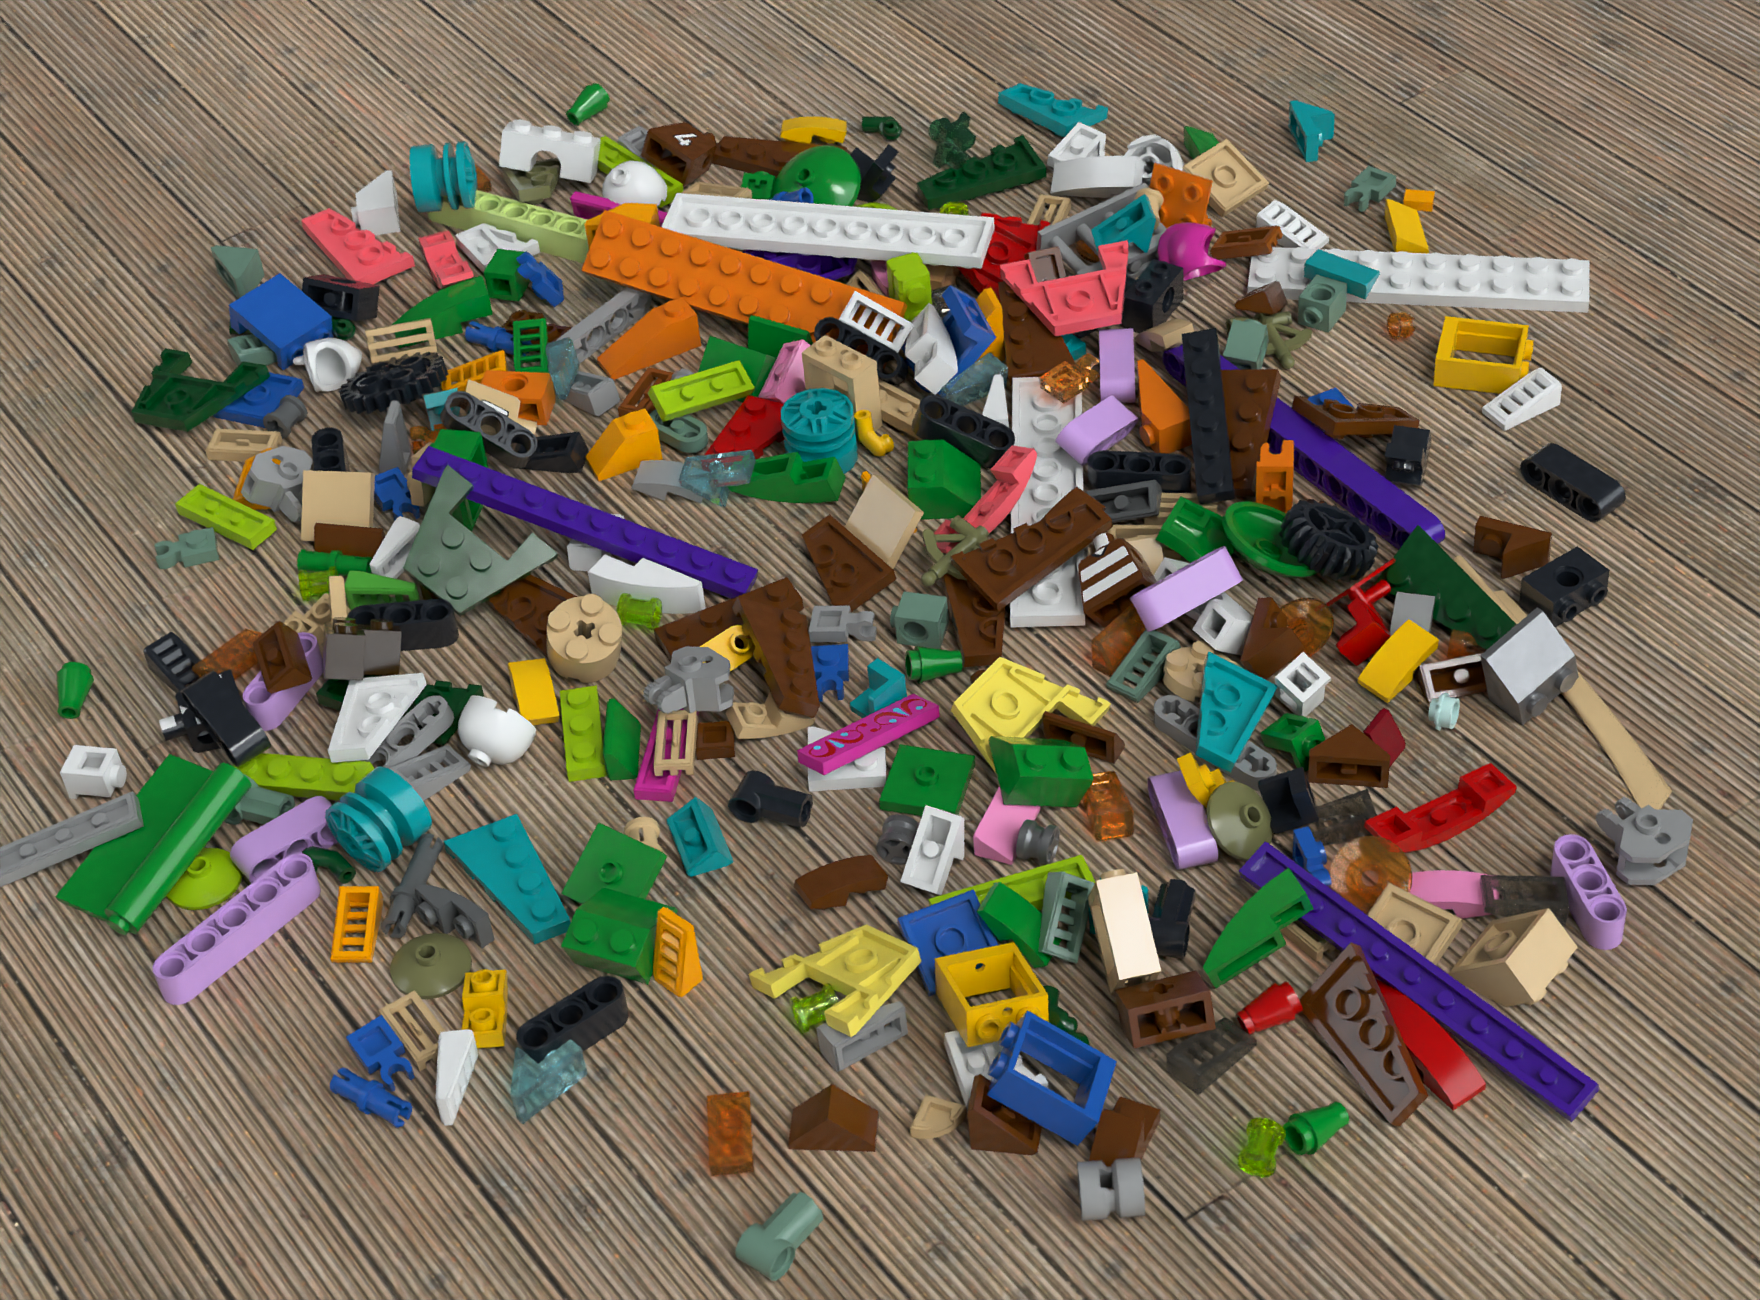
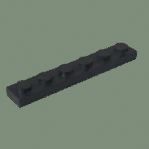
[1181,328,1236,505]

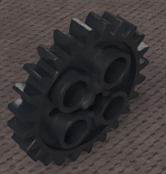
[339,352,449,414]

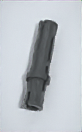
[381,833,444,938]

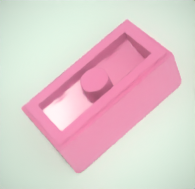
[758,340,811,404]
[973,786,1041,865]

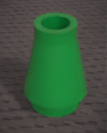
[566,83,610,126]
[905,646,962,684]
[56,662,94,719]
[1282,1101,1349,1155]

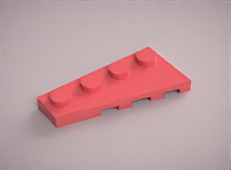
[301,208,415,284]

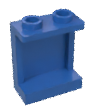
[229,273,333,370]
[901,285,996,397]

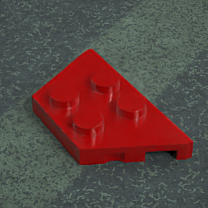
[956,212,1051,302]

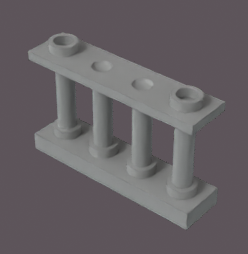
[1036,183,1184,278]

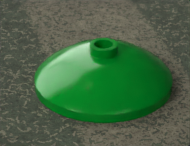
[772,145,861,206]
[1222,502,1318,578]

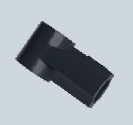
[728,770,813,827]
[1148,879,1195,959]

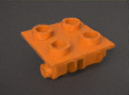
[1149,163,1213,228]

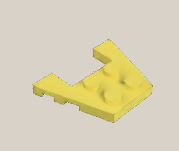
[951,657,1111,773]
[749,924,922,1037]

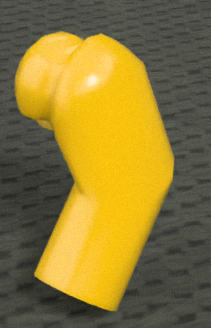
[854,410,894,457]

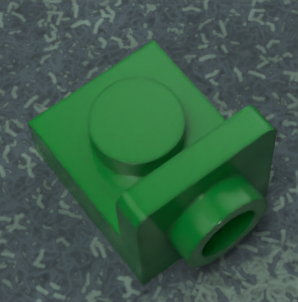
[741,171,776,200]
[1260,713,1326,772]

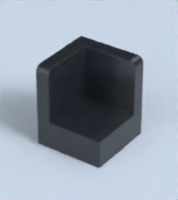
[1258,767,1319,834]

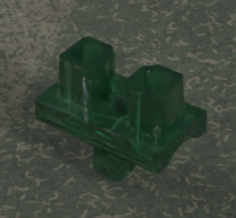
[928,112,976,170]

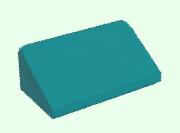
[1304,249,1380,300]
[666,797,734,877]

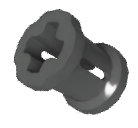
[263,395,308,439]

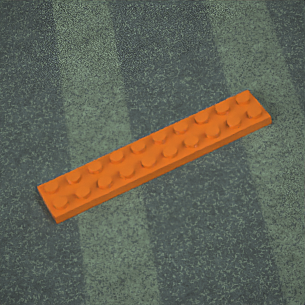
[581,210,908,369]

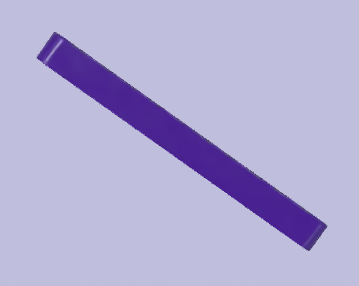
[1162,345,1445,550]

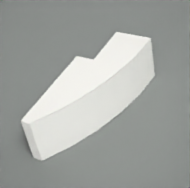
[1050,156,1144,198]
[905,303,958,395]
[588,555,706,614]

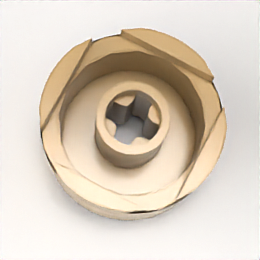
[547,594,622,683]

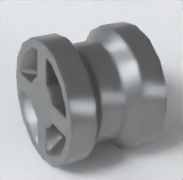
[876,814,919,865]
[1016,819,1060,865]

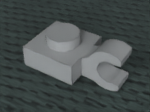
[808,605,877,642]

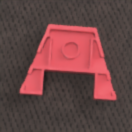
[1000,240,1129,336]

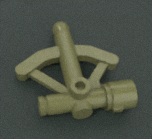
[1226,311,1312,369]
[921,515,996,587]

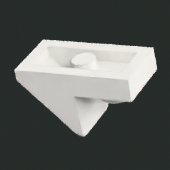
[900,805,964,895]

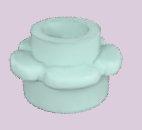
[1428,693,1460,731]

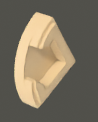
[910,1095,967,1139]

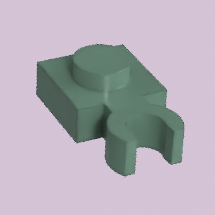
[1344,166,1396,212]
[154,527,220,569]

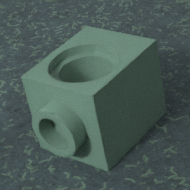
[1298,274,1347,333]
[1223,319,1269,369]
[890,591,949,649]

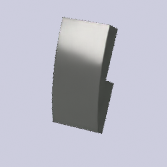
[415,884,495,948]

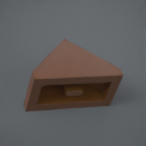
[1308,724,1390,788]
[967,1074,1042,1156]
[788,1084,879,1152]

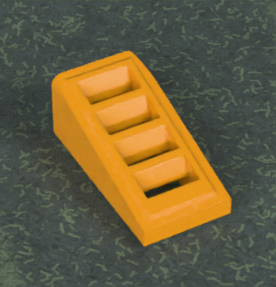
[442,350,509,391]
[331,886,384,963]
[653,907,703,997]

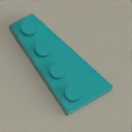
[443,814,571,944]

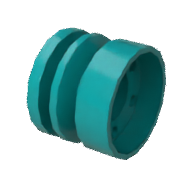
[409,141,477,213]
[781,388,858,474]
[325,766,432,873]

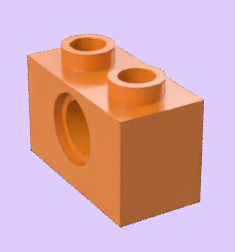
[481,370,556,425]

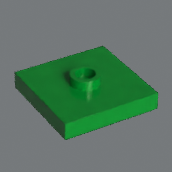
[879,744,976,816]
[561,822,667,904]

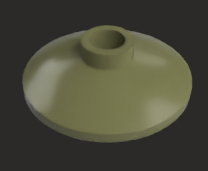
[1207,782,1273,860]
[390,933,472,999]

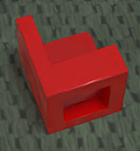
[1336,596,1391,666]

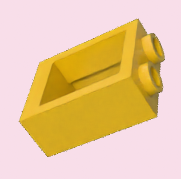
[1433,316,1534,394]
[934,942,1049,1047]

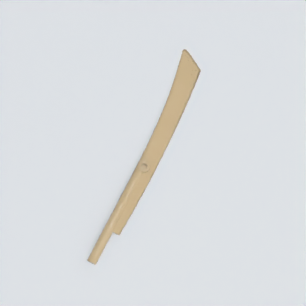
[1453,556,1672,809]

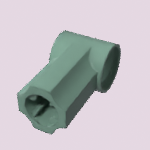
[224,775,295,825]
[735,1191,823,1281]

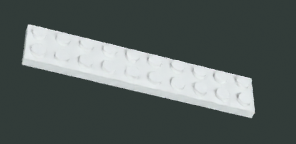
[661,193,995,268]
[1247,247,1589,313]
[1010,376,1085,627]

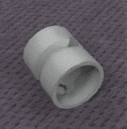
[1077,1157,1145,1221]

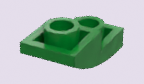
[977,882,1062,968]

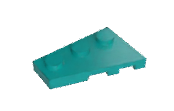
[998,83,1108,137]
[1195,651,1278,773]

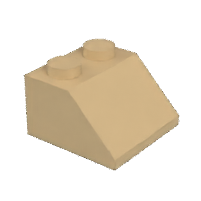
[1448,908,1578,1007]

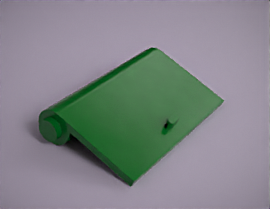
[55,754,252,935]

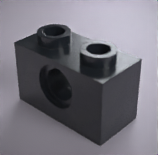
[1123,259,1183,333]
[302,274,380,321]
[1519,546,1610,627]

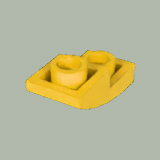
[780,116,847,144]
[1357,619,1439,704]
[508,658,559,725]
[1177,752,1235,808]
[461,969,508,1049]

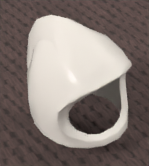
[293,338,362,392]

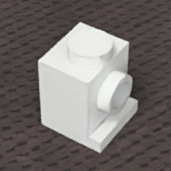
[1274,652,1331,717]
[60,745,127,799]

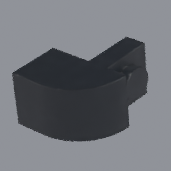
[850,144,898,203]
[1385,425,1432,486]

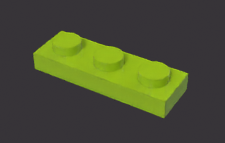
[648,360,755,422]
[175,483,277,550]
[559,685,607,782]

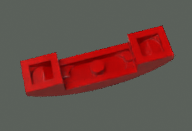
[1364,763,1517,853]
[1376,979,1486,1111]

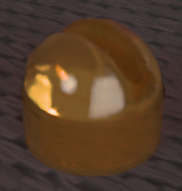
[1387,312,1416,340]
[1447,629,1477,659]

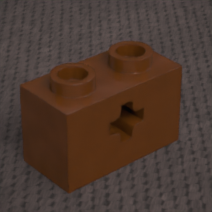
[1115,971,1216,1048]

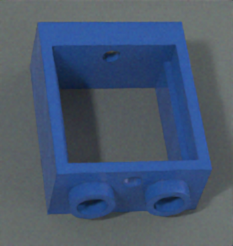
[987,1010,1117,1146]

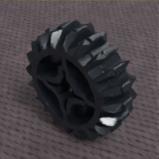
[1279,499,1379,582]

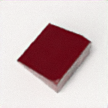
[1363,708,1406,768]

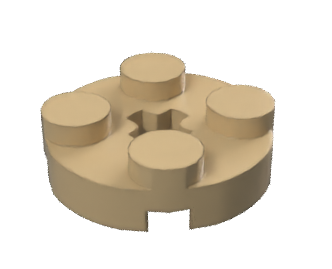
[1163,641,1242,702]

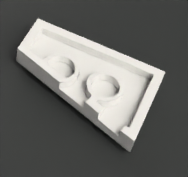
[328,673,427,763]

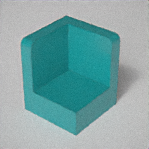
[850,658,907,718]

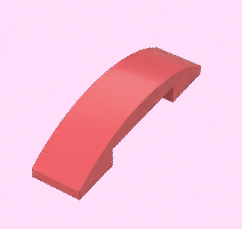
[418,230,474,289]
[923,445,1037,554]

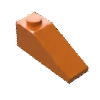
[597,297,702,380]
[1137,359,1192,454]

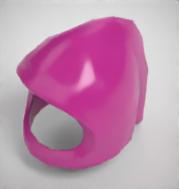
[1158,222,1227,281]

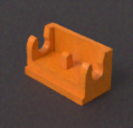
[1256,440,1294,513]

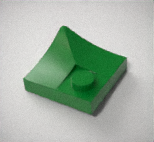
[1156,496,1235,563]

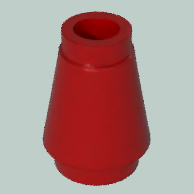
[1236,981,1303,1036]

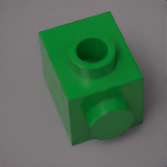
[484,249,531,302]

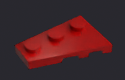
[702,395,784,476]

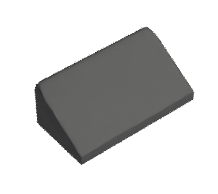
[1086,480,1162,523]

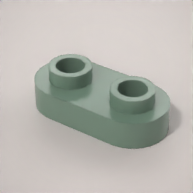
[650,409,709,453]

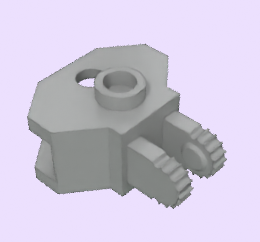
[241,446,313,522]
[643,646,734,714]
[1595,797,1693,885]

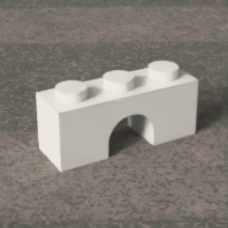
[499,120,601,183]
[1154,557,1253,656]

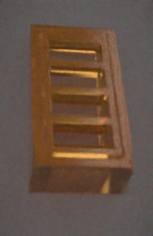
[1082,771,1134,841]

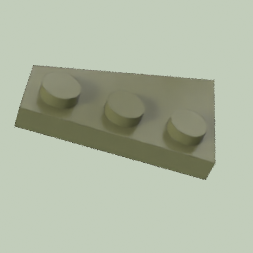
[502,158,561,205]

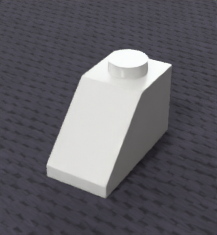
[351,170,400,235]

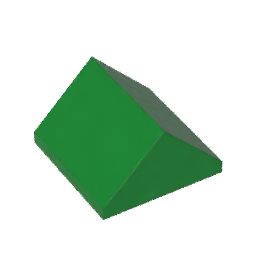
[698,336,777,402]

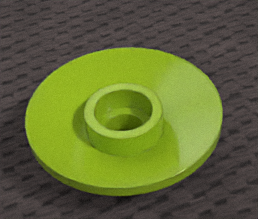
[166,848,242,910]

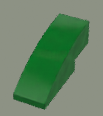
[392,275,493,348]
[727,452,846,503]
[1203,868,1313,989]

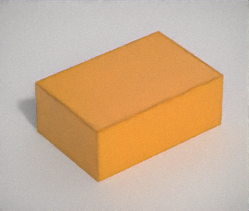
[1403,189,1435,212]

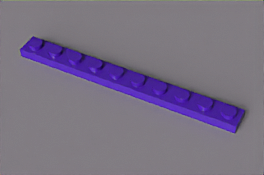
[412,446,758,599]
[1239,841,1599,1123]

